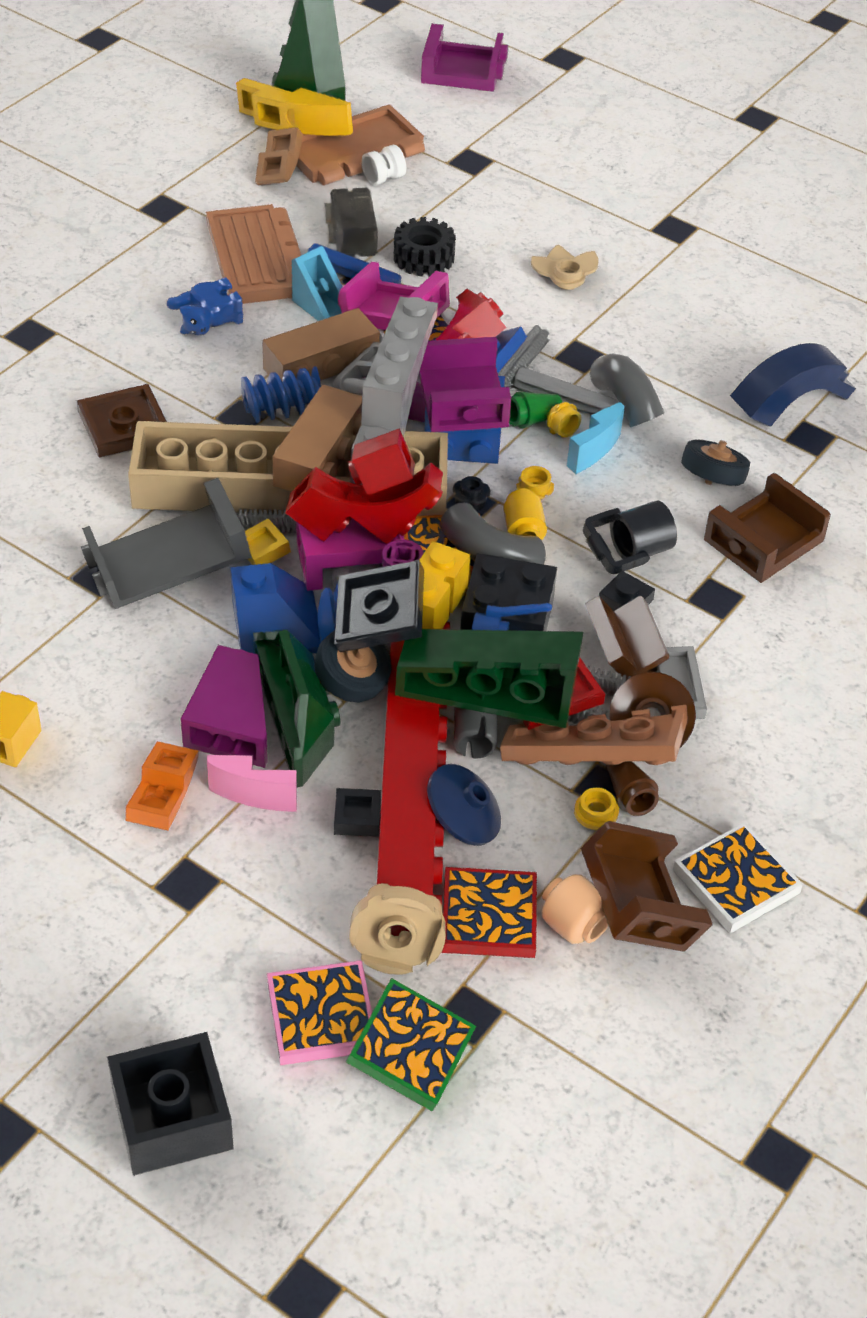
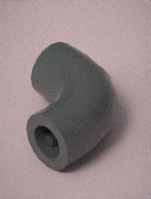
[590,353,664,427]
[440,502,546,565]

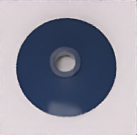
[427,764,501,846]

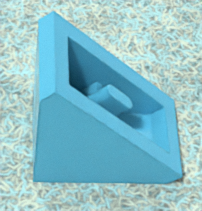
[292,245,343,321]

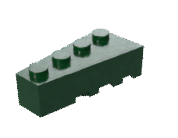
[395,629,584,728]

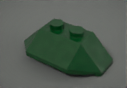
[253,630,341,788]

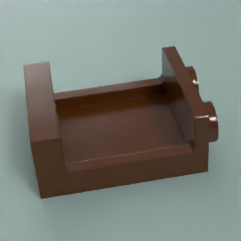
[704,473,831,583]
[580,821,713,952]

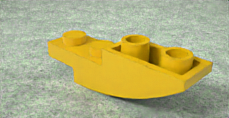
[236,78,353,136]

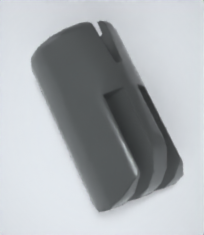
[454,707,497,759]

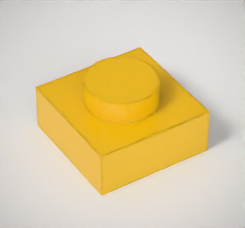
[245,518,291,565]

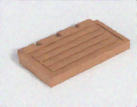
[296,104,425,186]
[206,204,301,304]

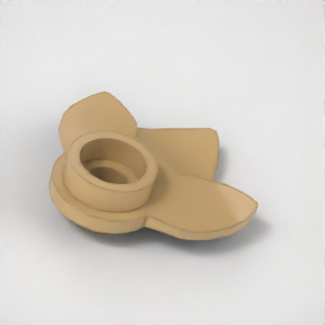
[531,245,599,290]

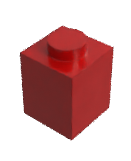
[348,428,415,496]

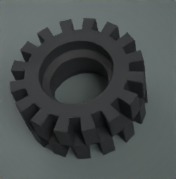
[393,217,456,277]

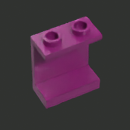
[419,337,511,432]

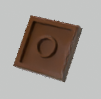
[76,384,167,458]

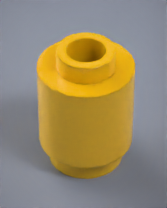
[503,489,547,540]

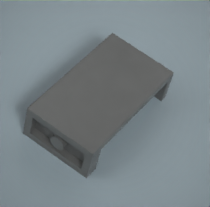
[81,478,252,609]

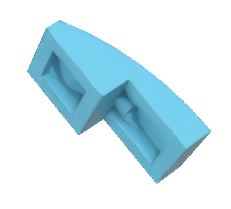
[567,402,625,474]

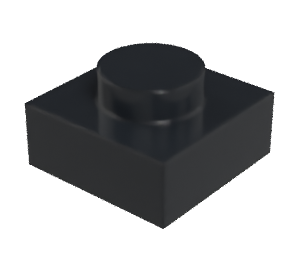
[599,571,655,611]
[334,788,381,837]

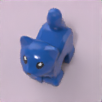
[167,278,243,335]

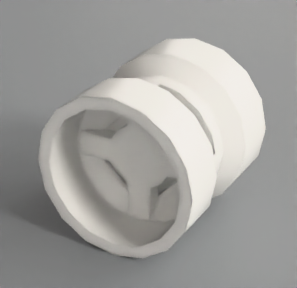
[362,144,406,186]

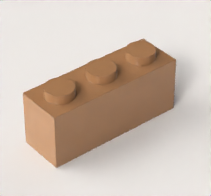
[262,308,380,381]
[272,384,362,492]

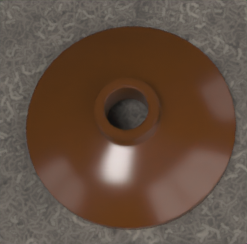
[609,672,696,749]

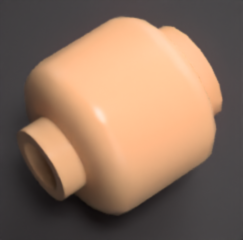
[542,874,609,944]

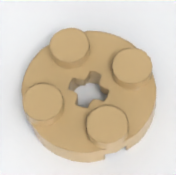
[349,883,446,975]

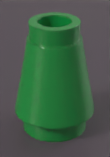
[509,392,562,429]

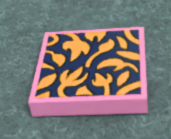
[267,960,372,1065]

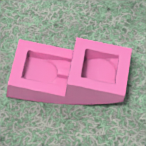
[207,755,297,812]

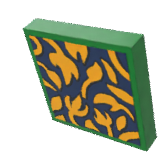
[346,978,476,1111]

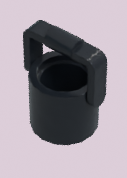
[583,500,677,574]

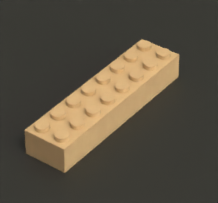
[128,421,448,516]

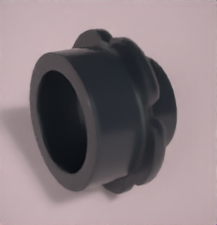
[452,476,491,511]

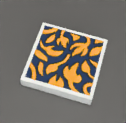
[673,822,803,934]

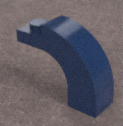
[730,343,856,427]

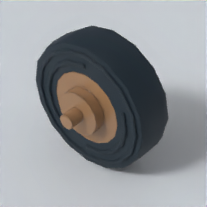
[681,440,751,486]
[314,630,392,703]

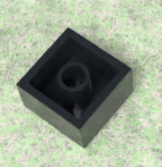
[460,553,557,631]
[107,1032,234,1176]

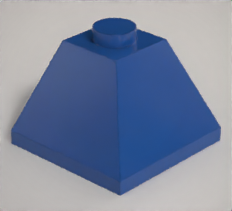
[230,563,320,654]

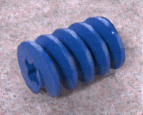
[241,366,321,423]

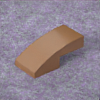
[255,127,303,185]

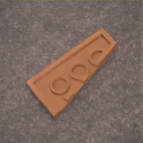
[500,705,688,765]

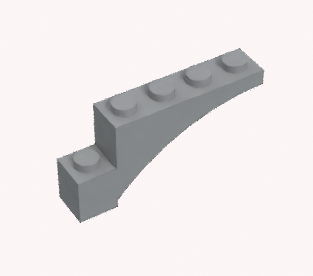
[350,296,438,485]

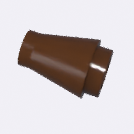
[606,761,659,816]

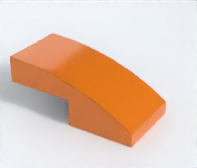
[126,741,199,831]

